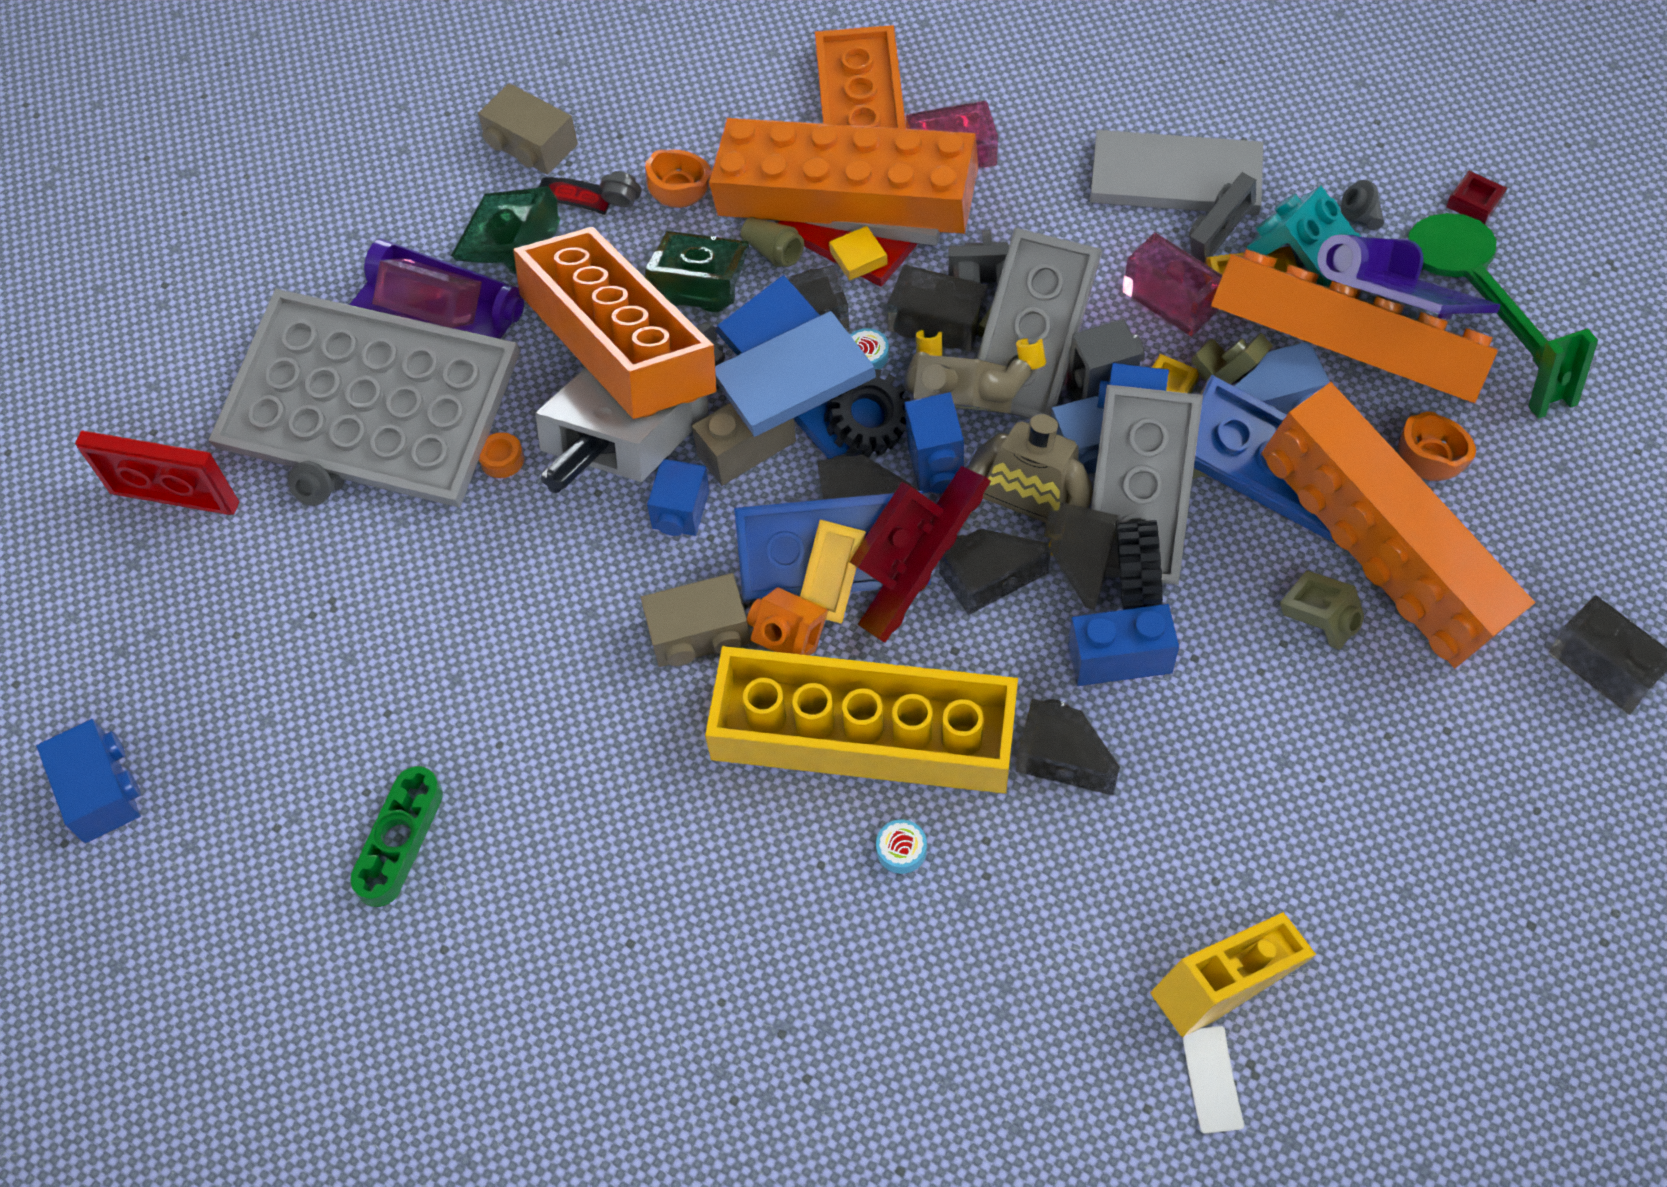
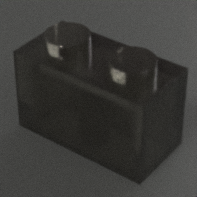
[887,264,987,352]
[1548,595,1667,715]

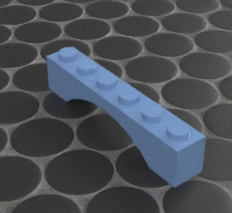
[1051,342,1330,474]

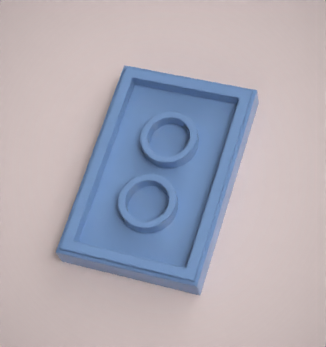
[715,311,876,437]

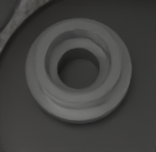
[600,171,642,208]

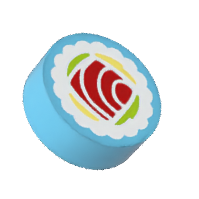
[850,328,889,370]
[876,820,927,874]

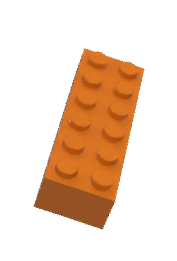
[709,118,978,234]
[513,227,716,419]
[1211,249,1498,403]
[1261,382,1536,669]

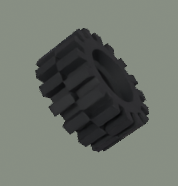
[824,369,910,458]
[1117,520,1163,610]

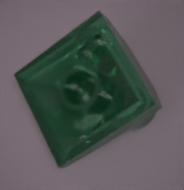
[451,187,560,274]
[645,231,749,312]

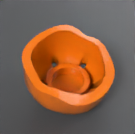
[645,149,712,208]
[1398,411,1476,481]

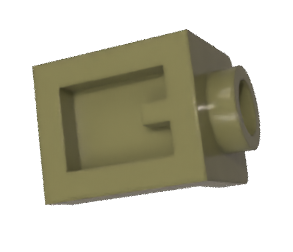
[1191,333,1273,385]
[1280,570,1364,650]

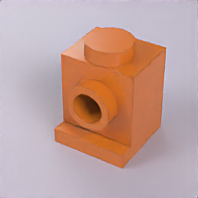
[747,587,828,655]

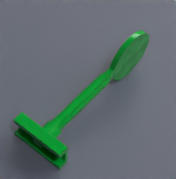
[1408,213,1598,419]

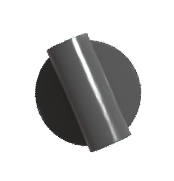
[1341,180,1384,230]
[288,461,344,506]

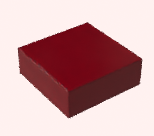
[1446,170,1508,224]

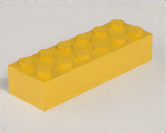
[705,646,1018,794]

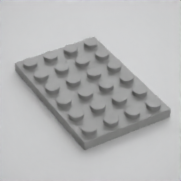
[208,288,521,508]

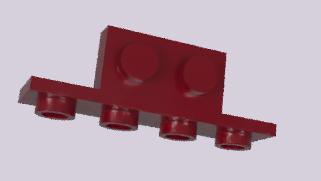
[850,466,991,643]

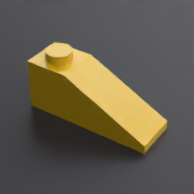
[1150,912,1316,1037]

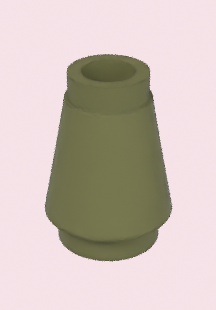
[741,217,804,267]

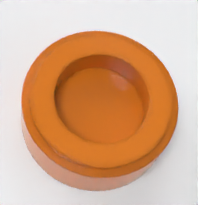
[479,432,524,478]

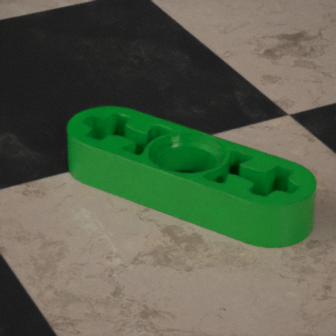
[350,766,443,907]

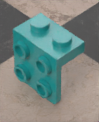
[1247,185,1361,287]

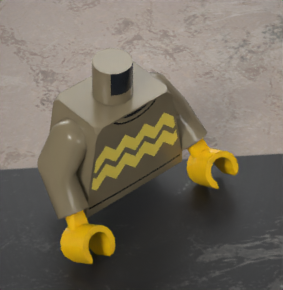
[904,330,1046,414]
[967,414,1093,560]

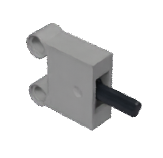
[535,367,709,493]

